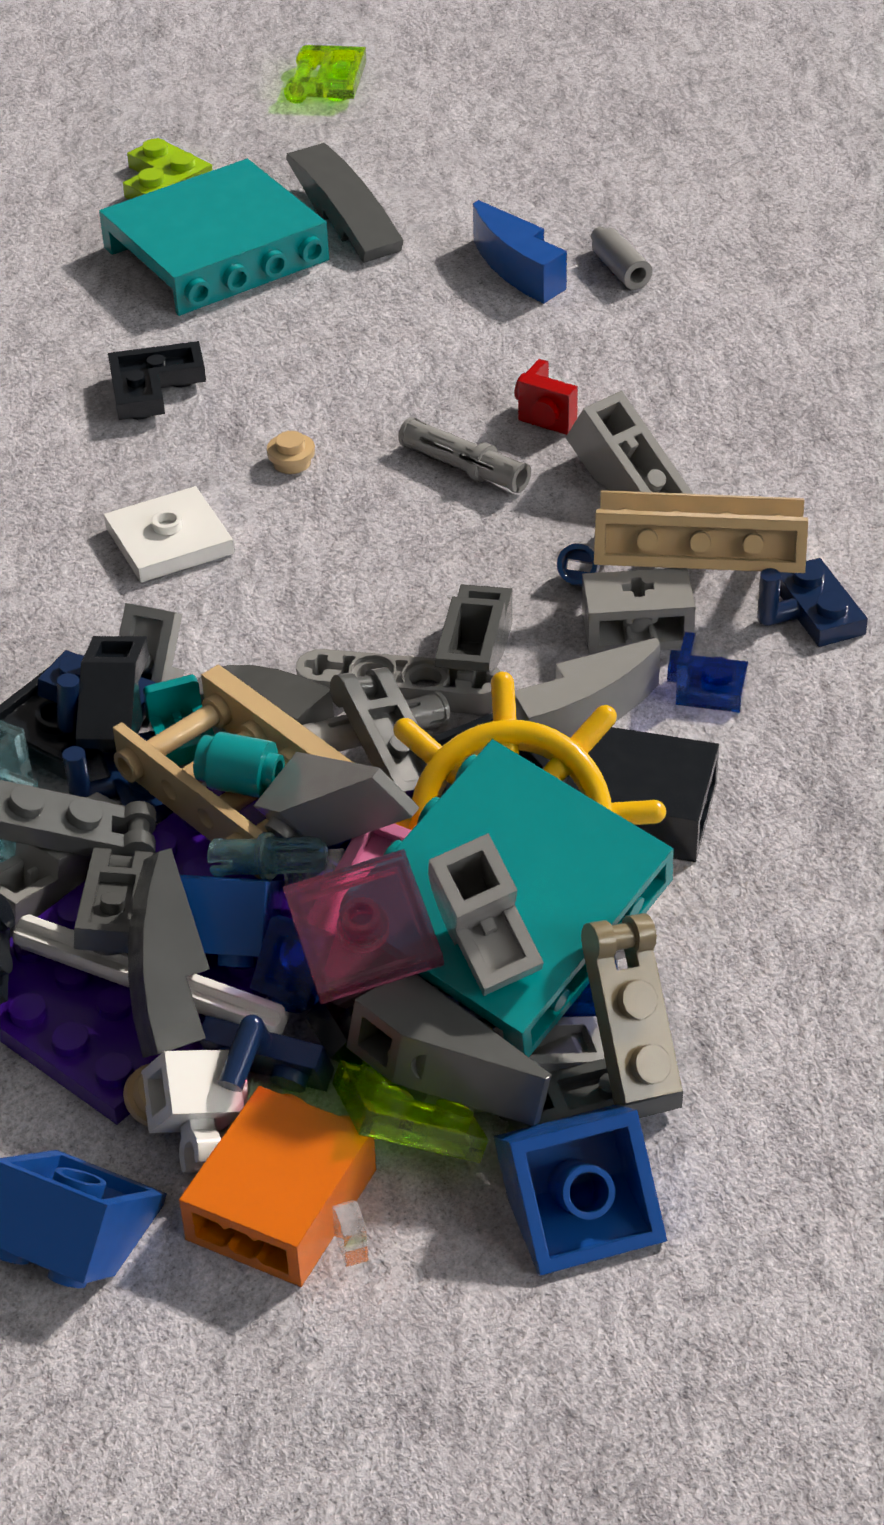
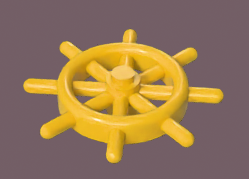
[393,671,666,830]

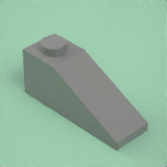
[566,390,693,494]
[254,752,420,850]

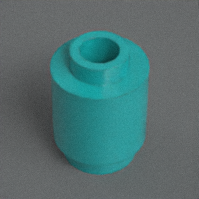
[193,731,285,798]

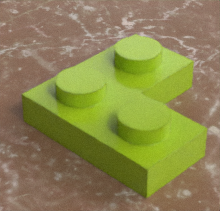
[122,138,213,199]

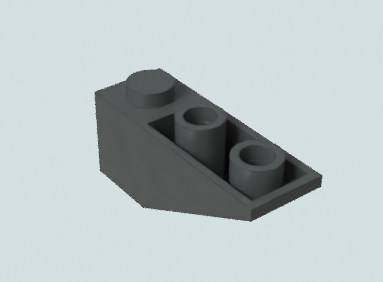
[346,968,552,1126]

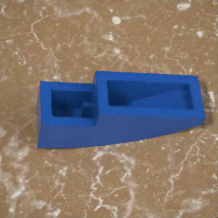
[473,200,567,304]

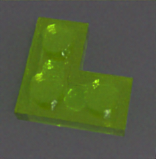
[332,1060,489,1163]

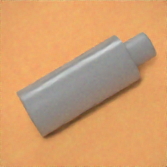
[591,226,652,290]

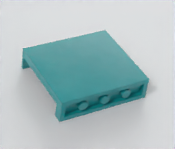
[99,158,330,316]
[339,739,673,1057]

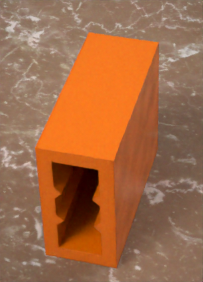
[179,1086,377,1287]

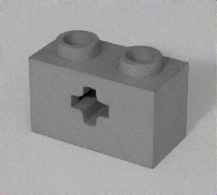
[582,568,696,654]

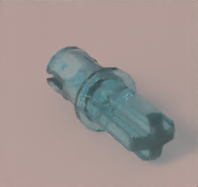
[207,832,329,880]

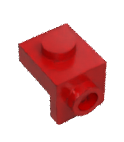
[514,359,578,435]

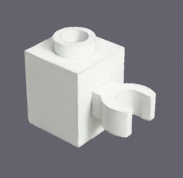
[141,1050,248,1173]

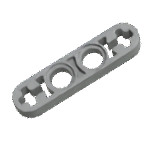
[296,649,501,714]

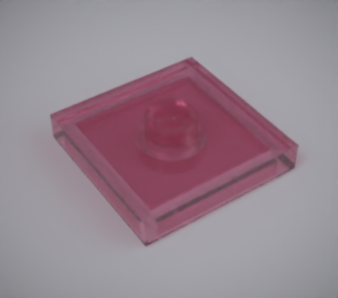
[283,849,444,1004]

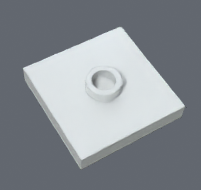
[104,486,234,583]

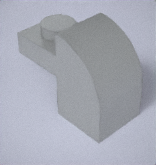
[428,833,544,996]

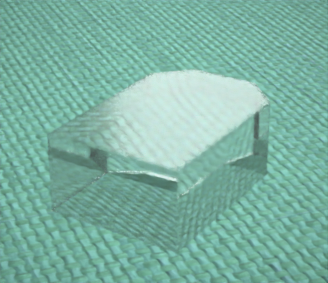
[332,1200,368,1267]

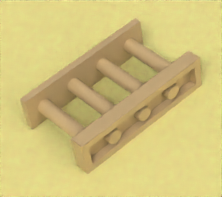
[594,490,808,573]
[113,664,354,880]

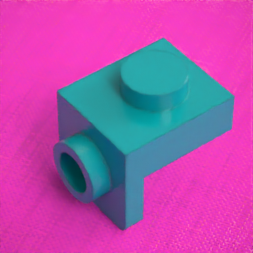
[143,674,215,766]

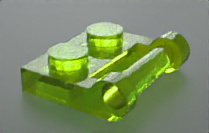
[284,45,366,104]

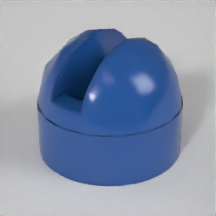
[557,543,600,586]

